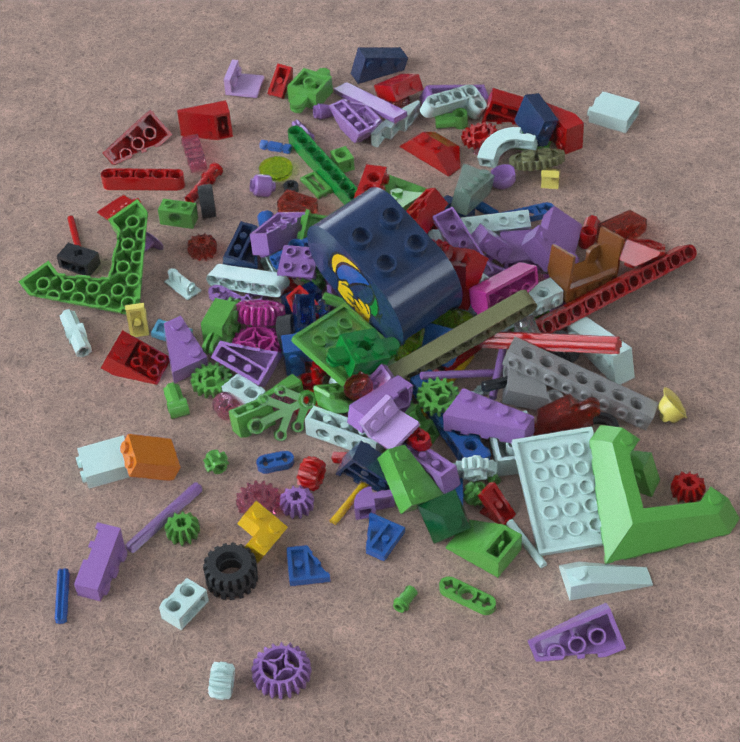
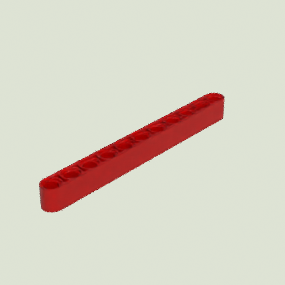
[532,244,697,334]

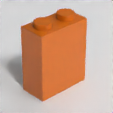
[120,434,181,481]

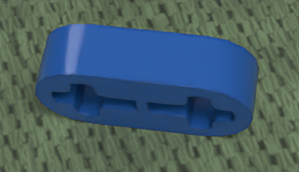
[256,451,294,474]

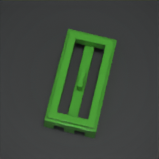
[300,171,333,199]

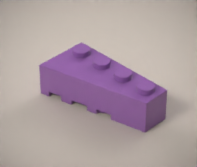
[250,212,305,257]
[443,388,534,444]

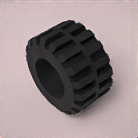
[203,542,258,601]

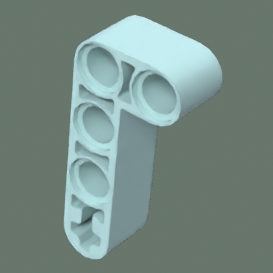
[420,84,487,119]

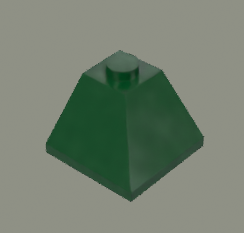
[418,489,472,544]

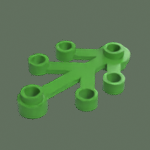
[247,385,316,441]

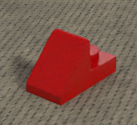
[267,63,293,99]
[477,482,516,525]

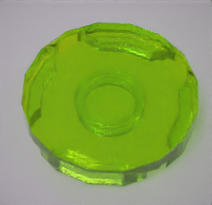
[259,156,293,182]

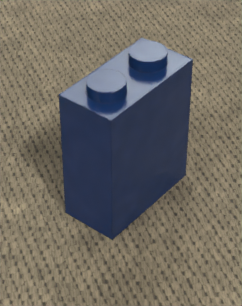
[514,93,558,147]

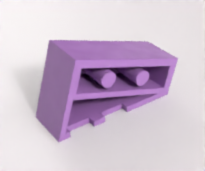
[521,224,580,278]
[164,316,208,383]
[211,341,283,387]
[347,375,413,433]

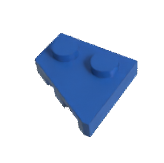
[366,512,405,561]
[286,545,331,586]

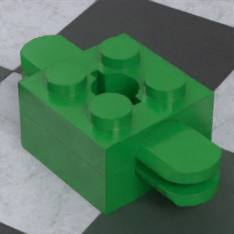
[326,328,400,379]

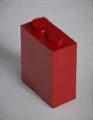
[374,74,424,102]

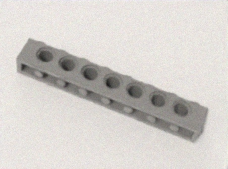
[502,337,659,431]

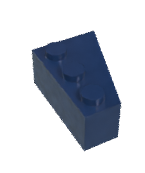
[223,221,258,270]
[335,440,390,492]

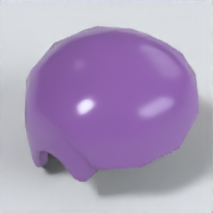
[491,164,516,189]

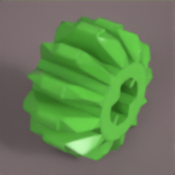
[165,511,200,547]

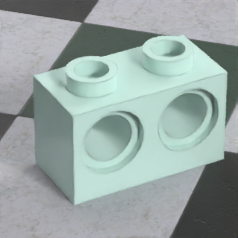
[222,374,266,407]
[159,578,209,630]

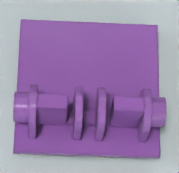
[277,245,316,281]

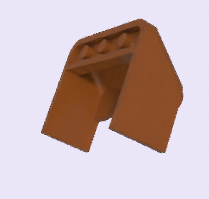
[547,227,625,303]

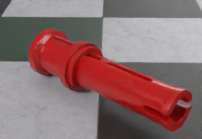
[185,162,223,203]

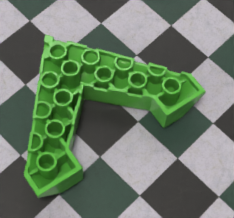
[18,199,148,315]
[589,425,740,565]

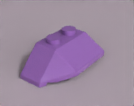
[329,99,382,144]

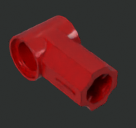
[578,215,601,249]

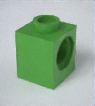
[330,146,355,173]

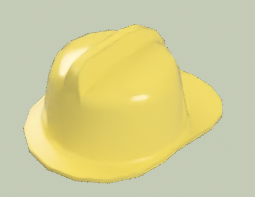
[657,387,687,423]

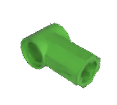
[435,108,468,129]
[163,382,190,419]

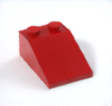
[445,246,489,311]

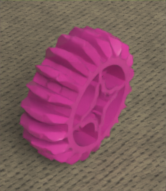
[236,299,285,326]
[232,326,282,353]

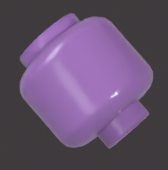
[250,174,276,197]

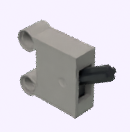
[481,365,564,415]

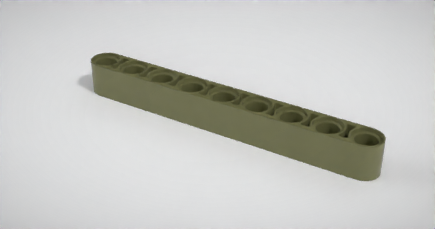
[388,290,537,383]

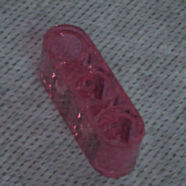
[181,134,207,173]

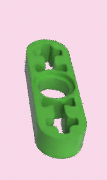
[439,576,496,615]

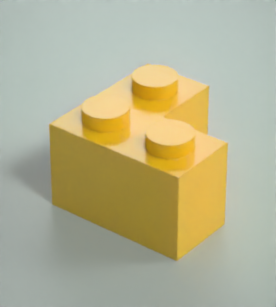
[237,501,288,564]

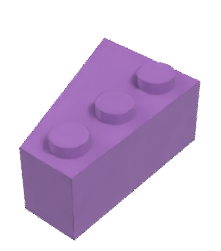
[74,522,127,601]

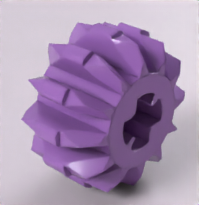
[279,485,314,520]

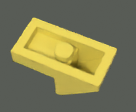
[541,168,560,189]
[125,303,149,337]

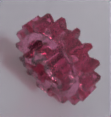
[236,480,280,515]

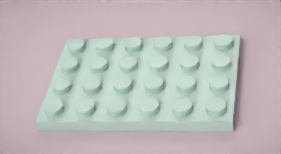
[512,427,604,556]

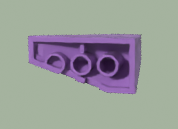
[527,603,626,662]

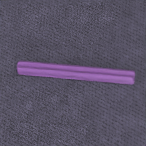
[125,482,202,553]

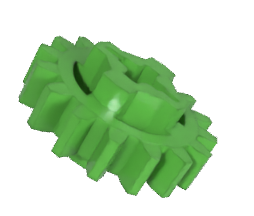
[191,362,232,398]
[417,377,459,417]

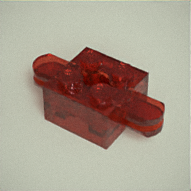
[533,394,600,436]

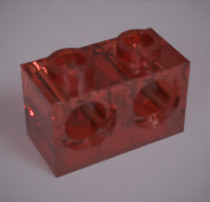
[277,189,318,214]

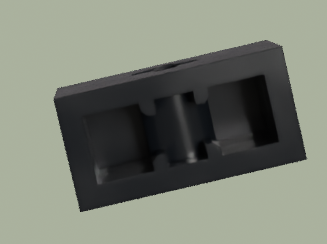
[57,242,101,276]

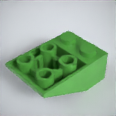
[446,519,522,578]

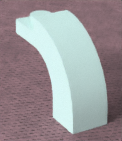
[477,127,538,168]

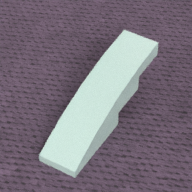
[371,100,421,147]

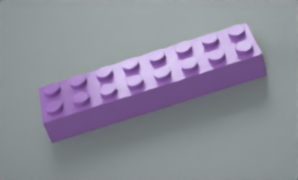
[433,207,495,277]

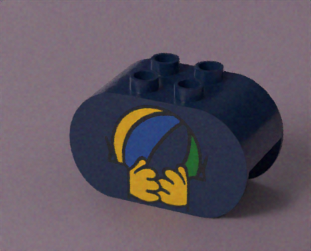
[307,187,463,348]

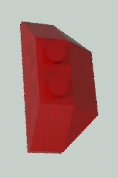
[400,132,460,177]

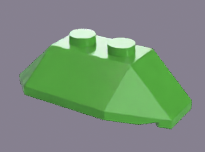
[313,383,358,414]

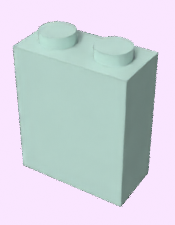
[587,92,640,133]
[75,435,129,489]

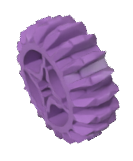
[251,642,312,700]

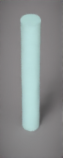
[506,519,547,568]

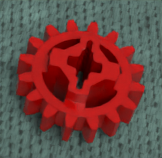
[461,122,497,150]

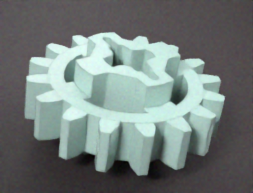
[453,455,497,482]

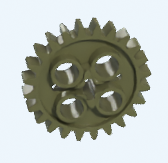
[509,148,565,171]

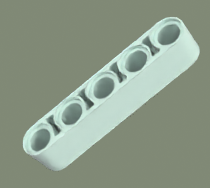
[206,264,290,297]

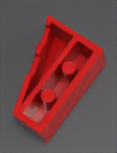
[481,88,524,125]
[406,188,448,233]

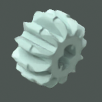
[208,661,235,700]

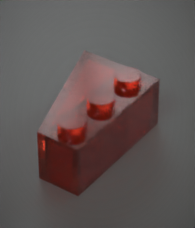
[596,210,647,247]

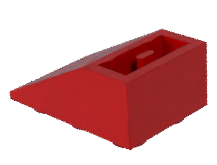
[177,100,233,140]
[546,102,584,155]
[101,330,170,385]

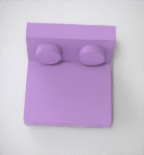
[224,60,265,98]
[359,394,420,449]

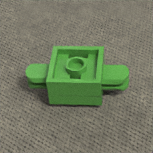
[287,68,333,113]
[201,297,241,356]

